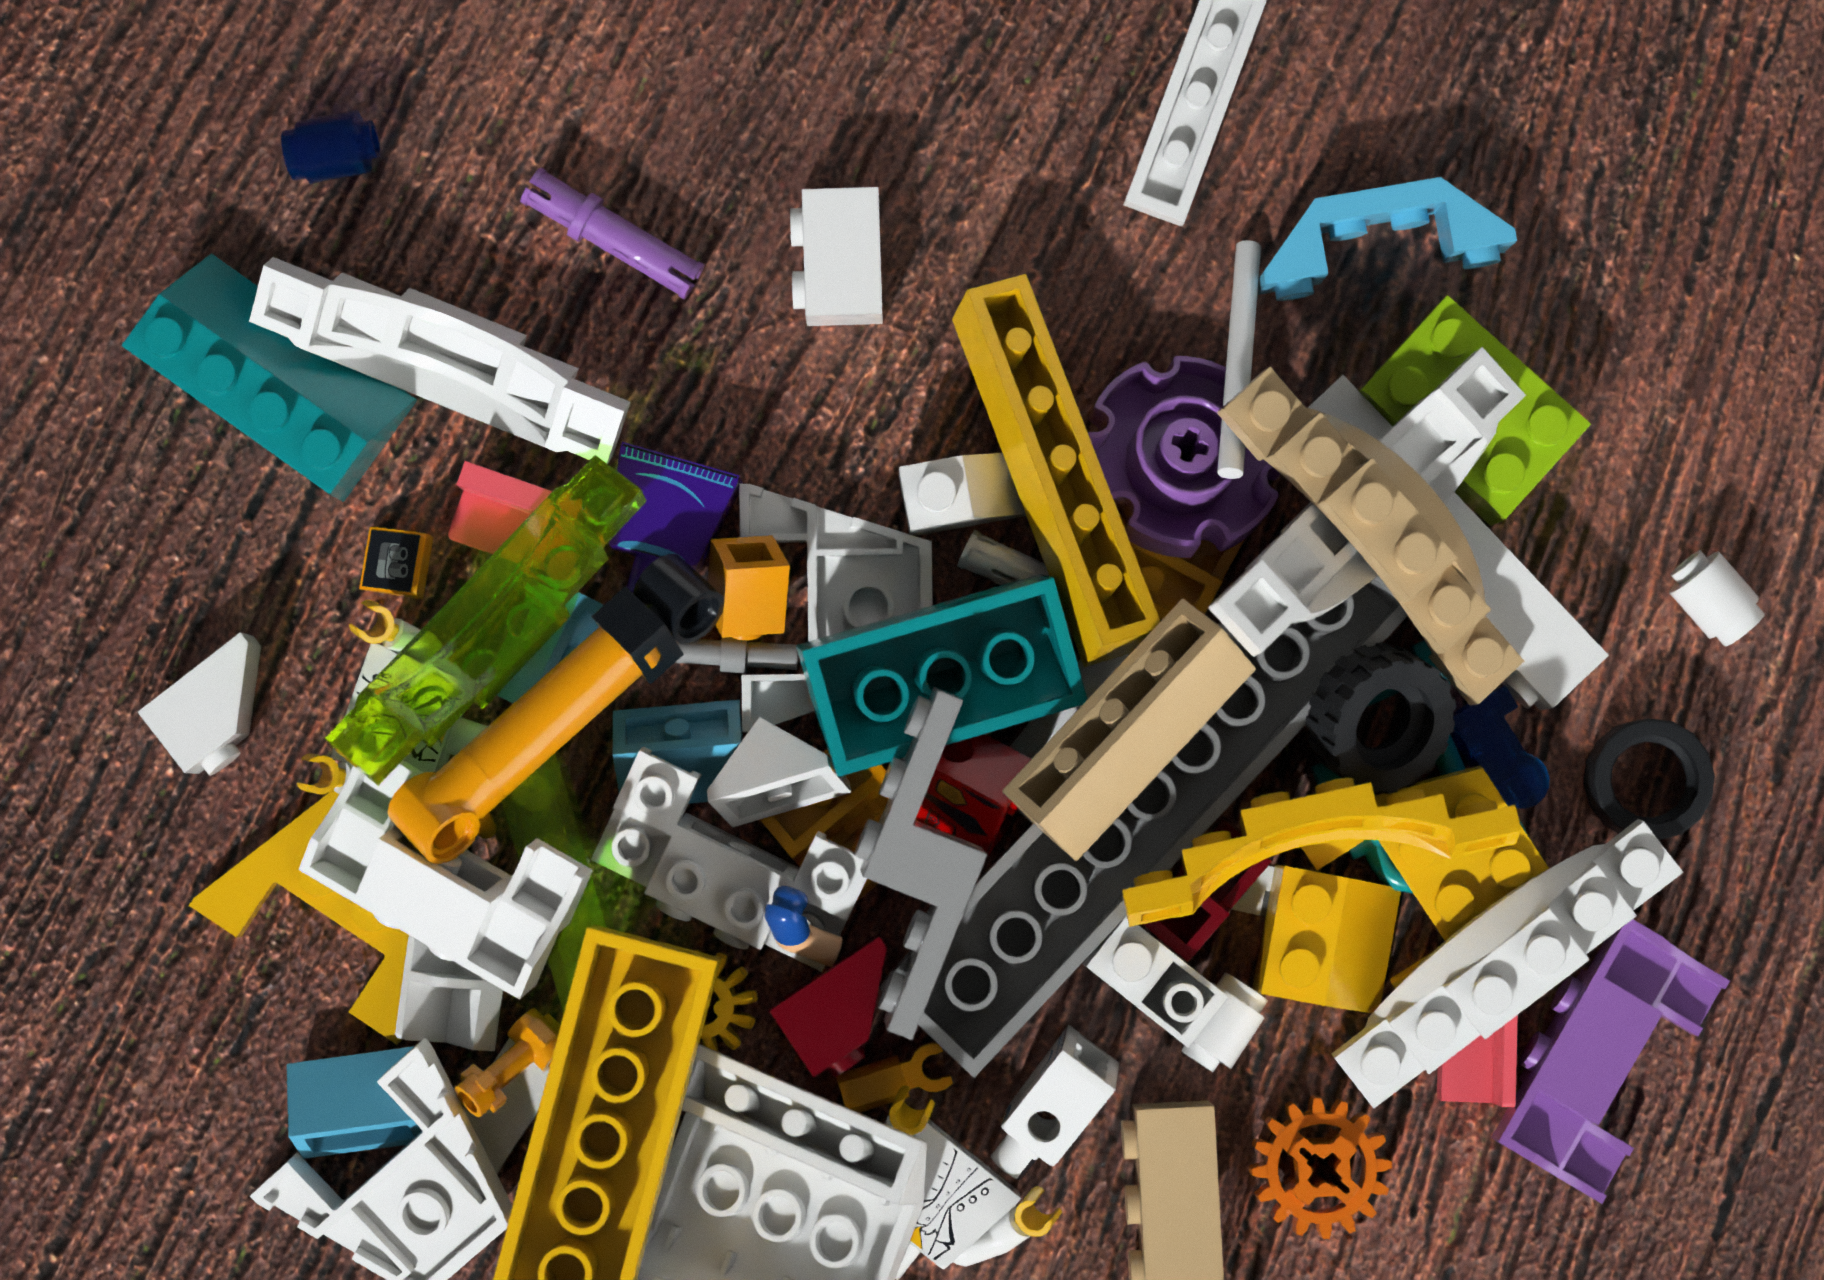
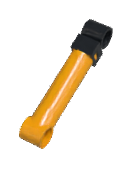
[388,554,724,864]

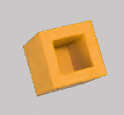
[708,535,790,640]

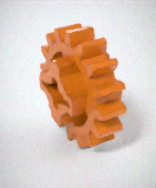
[1249,1095,1392,1239]

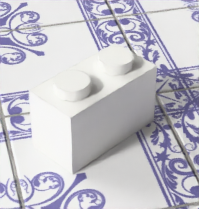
[790,187,883,326]

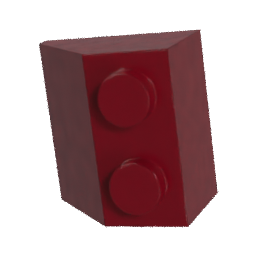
[769,932,887,1078]

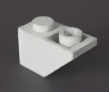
[1082,916,1228,1048]

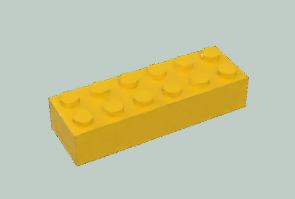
[493,925,722,1280]

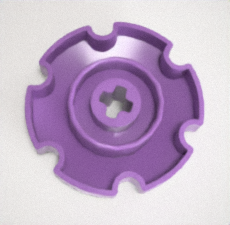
[1088,356,1280,558]

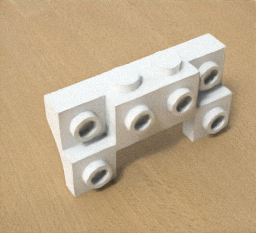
[298,742,593,999]
[591,746,867,972]

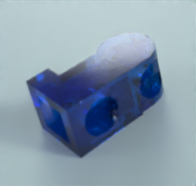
[1450,685,1550,809]

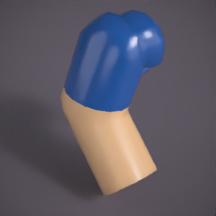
[764,886,842,967]

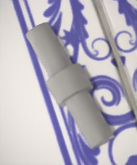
[675,637,799,673]

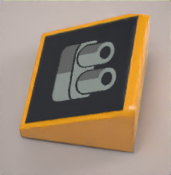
[359,527,434,599]

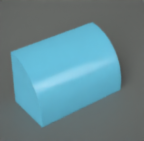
[287,1046,422,1159]

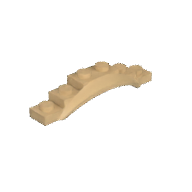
[1217,367,1524,706]

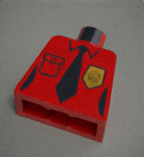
[899,734,1031,862]

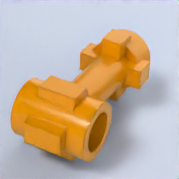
[454,1008,561,1117]

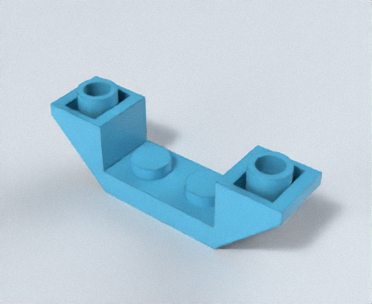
[1258,177,1517,301]

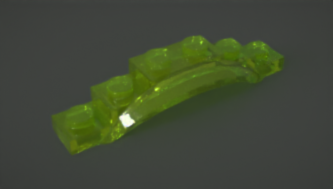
[325,455,647,786]

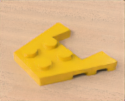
[1301,765,1549,989]
[189,790,408,1044]

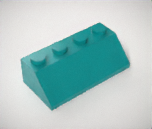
[121,253,418,503]
[796,574,1088,777]

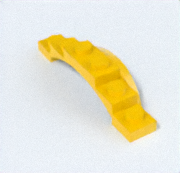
[1122,778,1522,927]

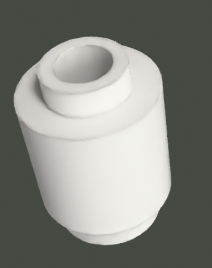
[1669,550,1765,647]
[1181,972,1268,1072]

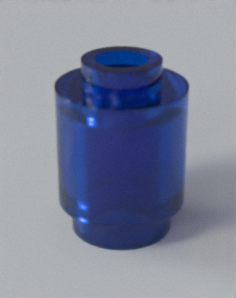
[281,110,381,184]

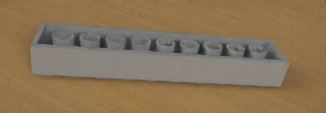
[879,576,1408,1078]

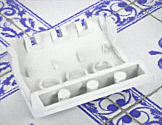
[637,1044,927,1280]

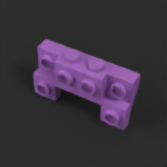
[1491,919,1730,1204]

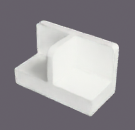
[395,935,503,1051]

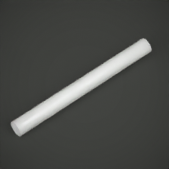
[1217,240,1261,479]

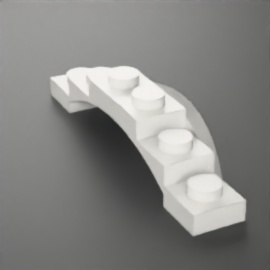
[249,257,631,466]
[1208,347,1526,657]
[1331,819,1684,1108]

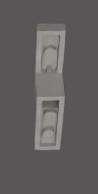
[854,687,987,1040]

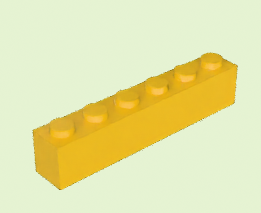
[952,274,1161,668]

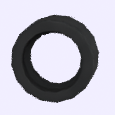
[1583,718,1715,840]

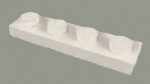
[1124,0,1267,227]

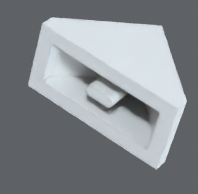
[707,717,851,827]

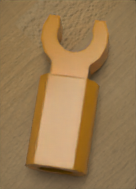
[837,1042,953,1113]

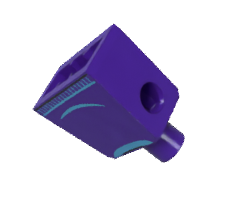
[609,442,743,593]

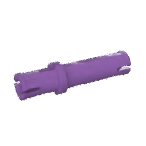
[520,167,705,300]

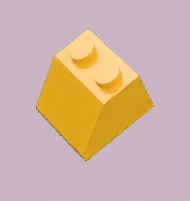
[1252,865,1401,1013]

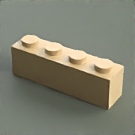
[1002,598,1256,862]
[1121,1100,1224,1280]

